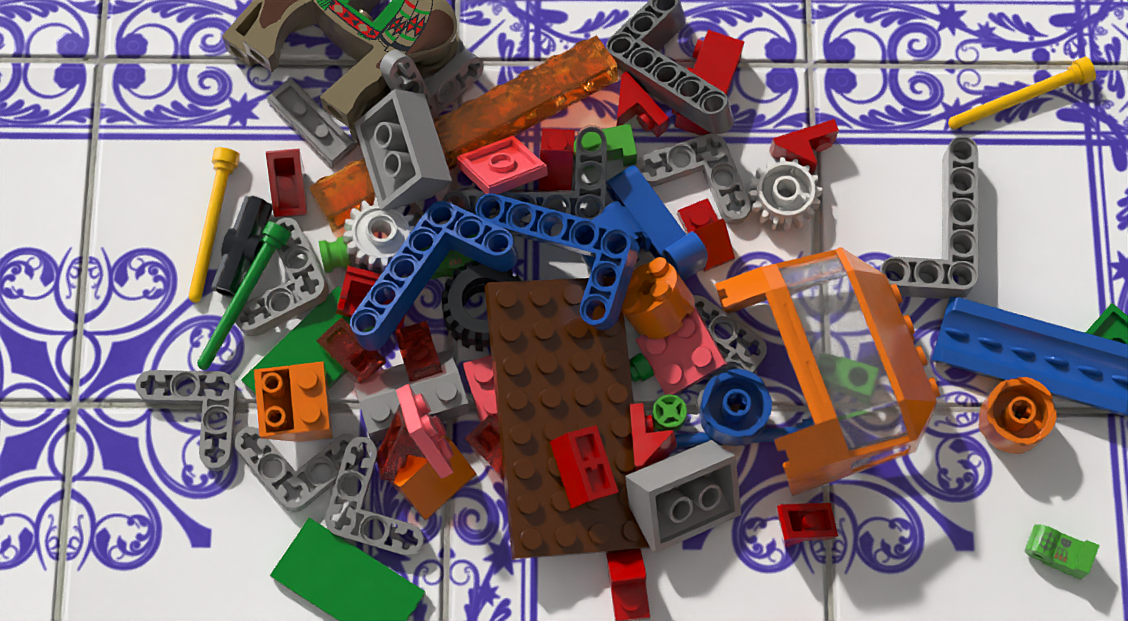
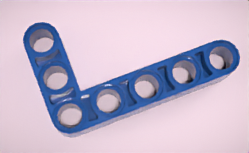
[475,193,639,330]
[350,201,518,351]

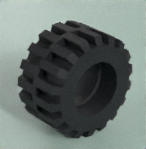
[441,261,522,352]

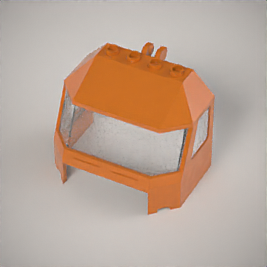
[715,247,940,496]

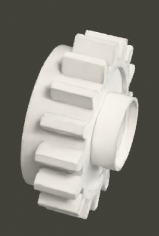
[748,157,822,231]
[343,198,415,272]

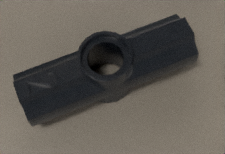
[211,196,273,299]

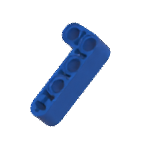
[606,165,708,281]

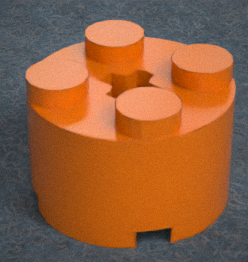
[621,257,695,339]
[978,377,1057,454]

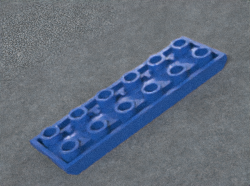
[931,296,1128,417]

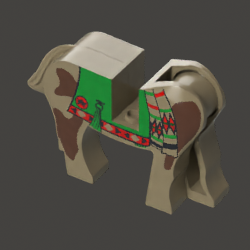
[222,0,459,147]

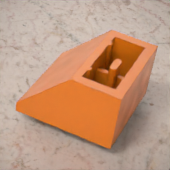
[254,362,333,442]

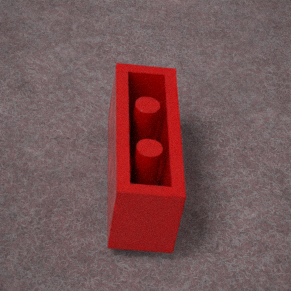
[671,30,745,136]

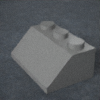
[354,89,452,211]
[352,349,470,442]
[625,440,741,553]

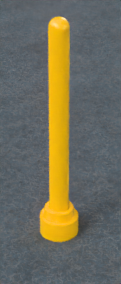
[948,56,1096,129]
[188,147,240,303]

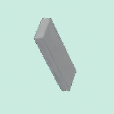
[266,77,357,168]

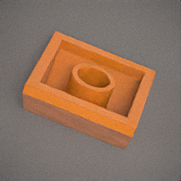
[379,435,476,521]

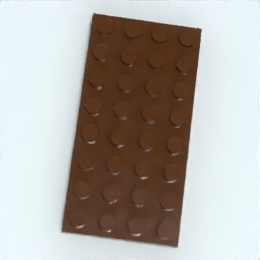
[485,277,650,560]

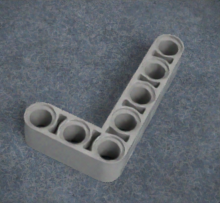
[879,136,978,299]

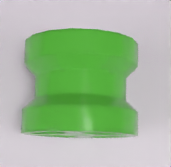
[318,236,351,274]
[652,394,687,433]

